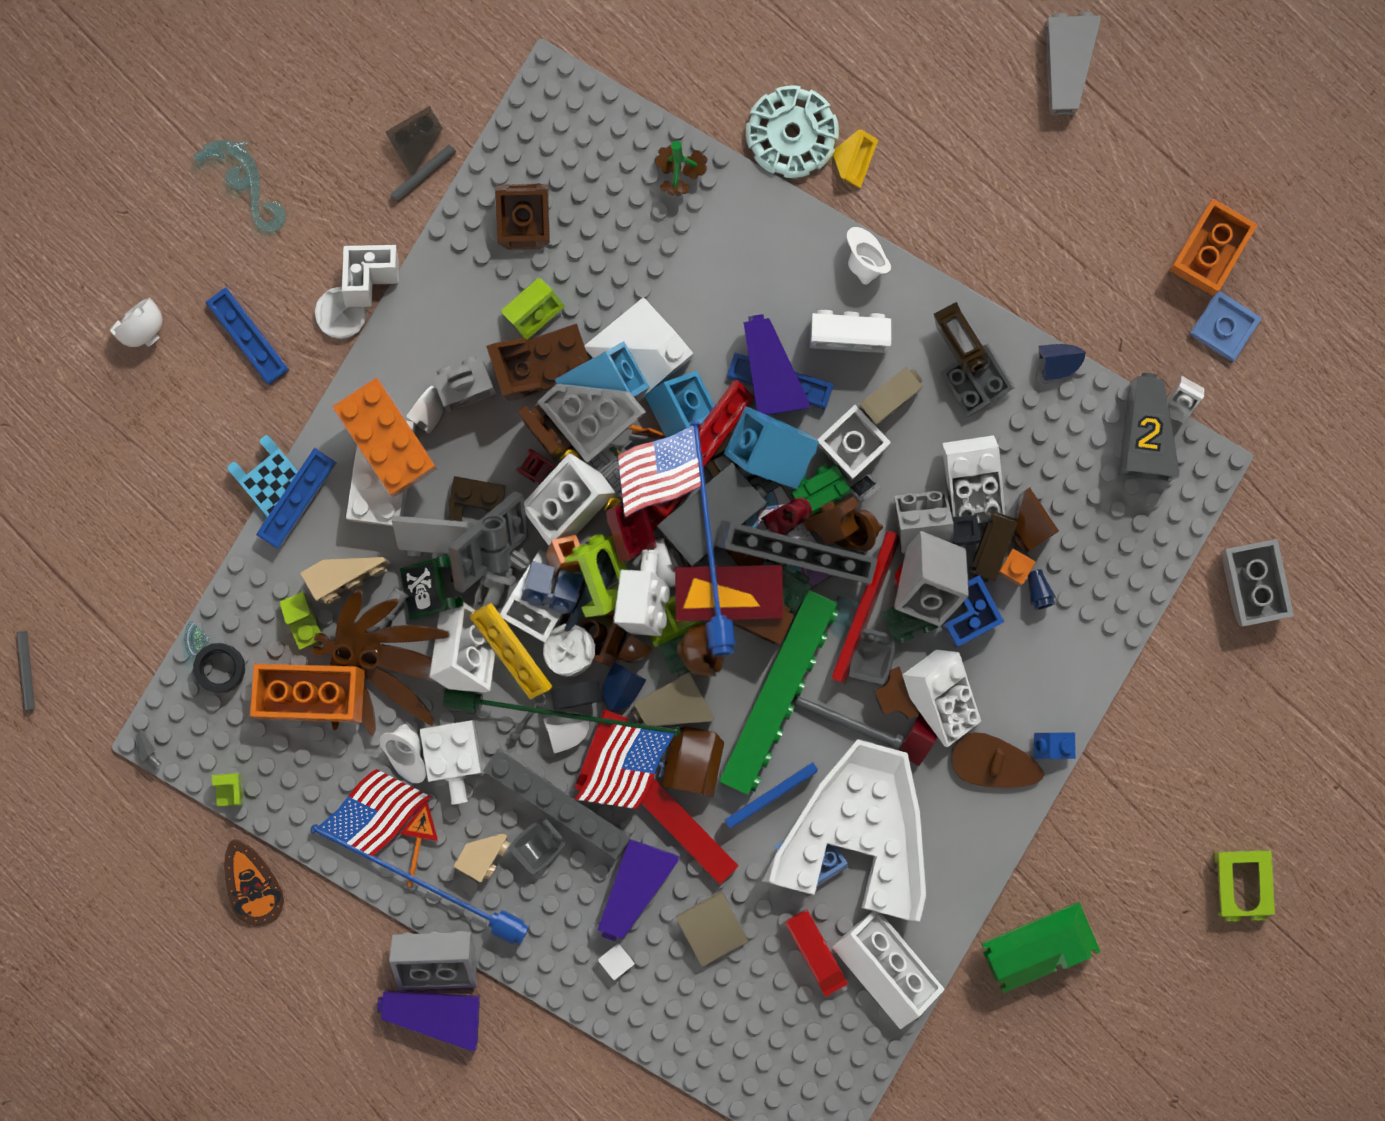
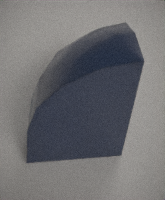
[1038,344,1086,380]
[603,662,646,711]

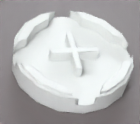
[315,287,368,339]
[543,624,595,677]

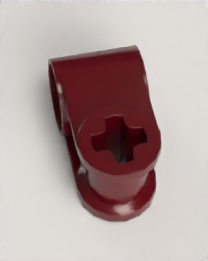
[515,448,557,485]
[761,497,812,536]

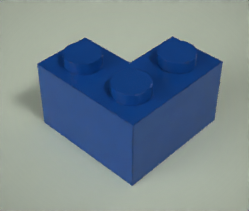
[943,575,1004,648]

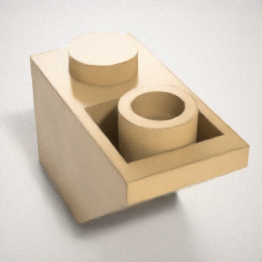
[453,833,510,882]

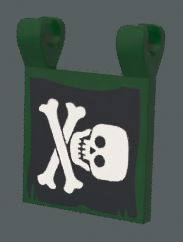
[400,555,464,620]

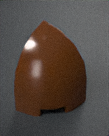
[617,635,653,663]

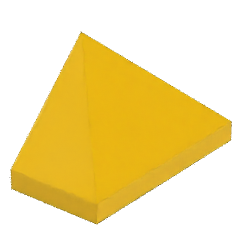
[833,130,878,188]

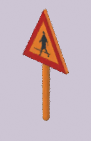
[628,425,666,439]
[400,801,438,887]

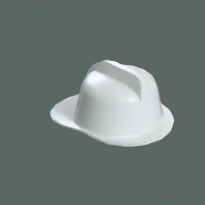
[846,227,891,285]
[379,724,426,783]

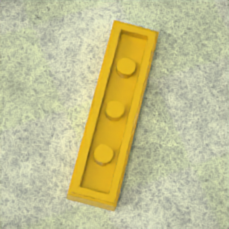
[469,603,552,700]

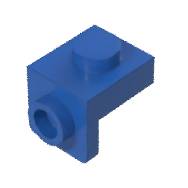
[1033,732,1076,759]

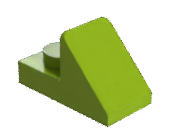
[279,591,322,650]

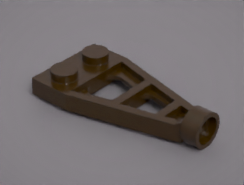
[449,476,506,583]

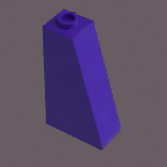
[743,314,810,415]
[598,839,680,941]
[377,991,480,1051]

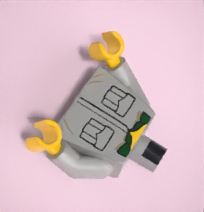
[560,440,636,510]

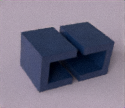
[520,561,583,614]

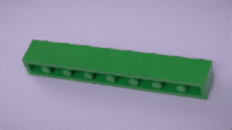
[719,590,839,795]

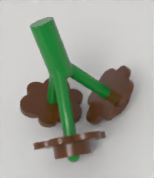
[654,141,708,196]

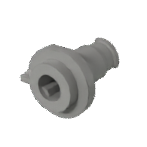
[470,568,516,610]

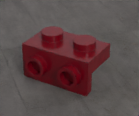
[606,501,656,562]

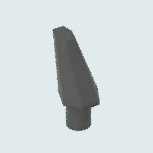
[135,728,162,770]

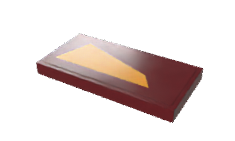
[675,565,783,622]

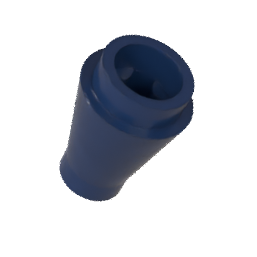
[1028,569,1056,610]

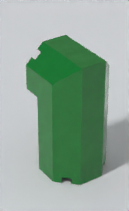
[980,902,1101,993]

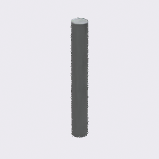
[390,144,456,202]
[17,631,35,710]

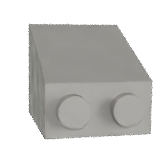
[895,531,969,626]

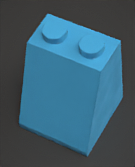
[555,341,649,397]
[724,406,819,489]

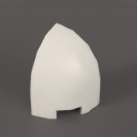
[406,386,443,434]
[543,712,589,753]

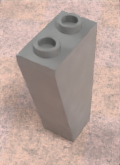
[1045,12,1101,115]

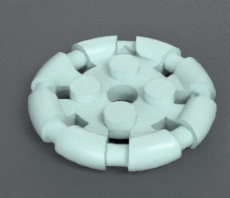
[746,86,839,178]

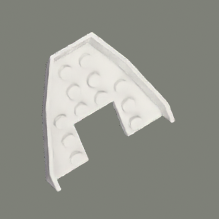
[762,739,926,922]

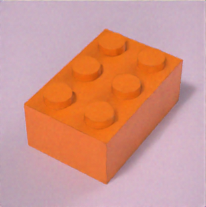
[1169,198,1258,296]

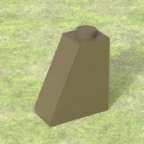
[858,367,923,427]
[632,673,715,726]

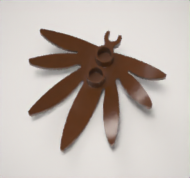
[312,589,450,736]

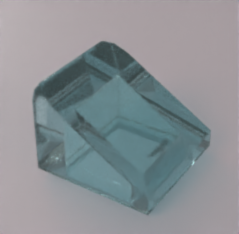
[834,595,860,628]

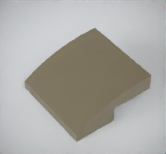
[675,891,749,966]

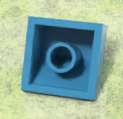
[644,371,715,438]

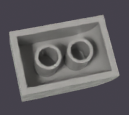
[1220,539,1294,627]

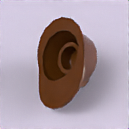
[834,510,883,552]

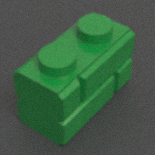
[790,463,852,516]

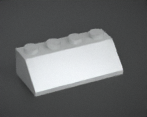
[832,911,945,1029]

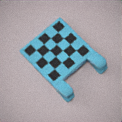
[227,435,298,517]

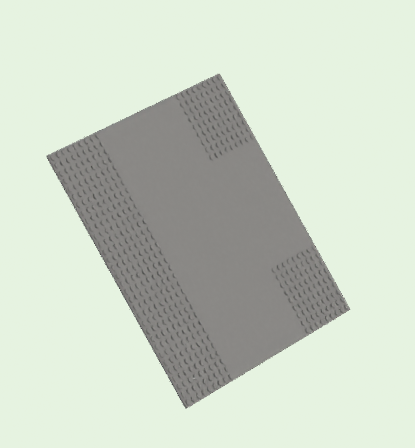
[112,39,1253,1121]

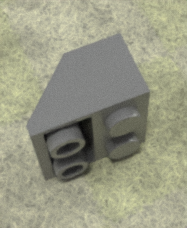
[894,490,954,553]

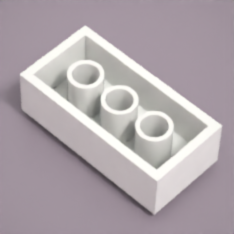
[346,421,416,527]

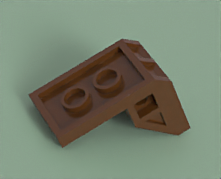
[486,323,589,401]
[518,404,574,461]

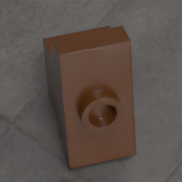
[803,496,859,546]
[873,667,919,720]

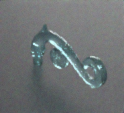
[193,140,286,232]

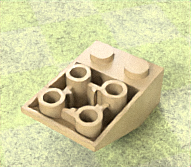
[300,557,390,605]

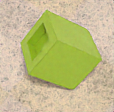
[211,773,244,806]

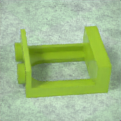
[564,534,627,617]
[1214,850,1275,921]

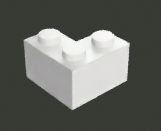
[342,245,399,307]

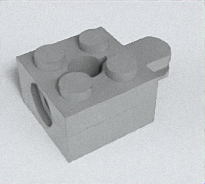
[432,357,497,413]

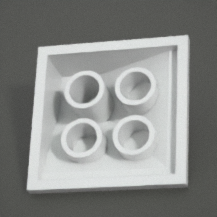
[585,297,693,403]

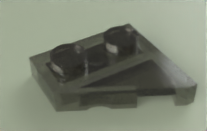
[385,106,443,176]

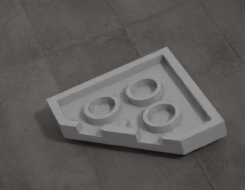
[537,384,646,463]

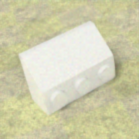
[809,310,891,353]
[524,454,615,545]
[430,602,495,692]

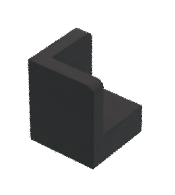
[952,515,980,546]

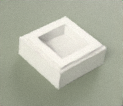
[598,943,635,980]

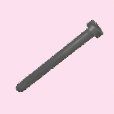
[792,696,904,750]

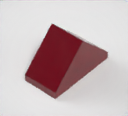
[898,712,937,766]

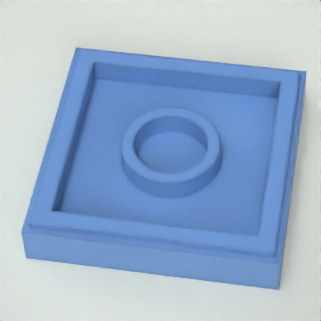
[1189,291,1262,362]

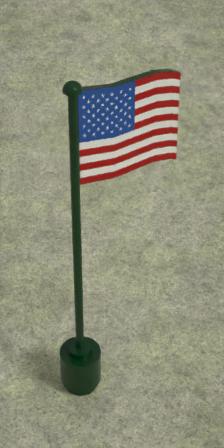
[443,688,681,809]

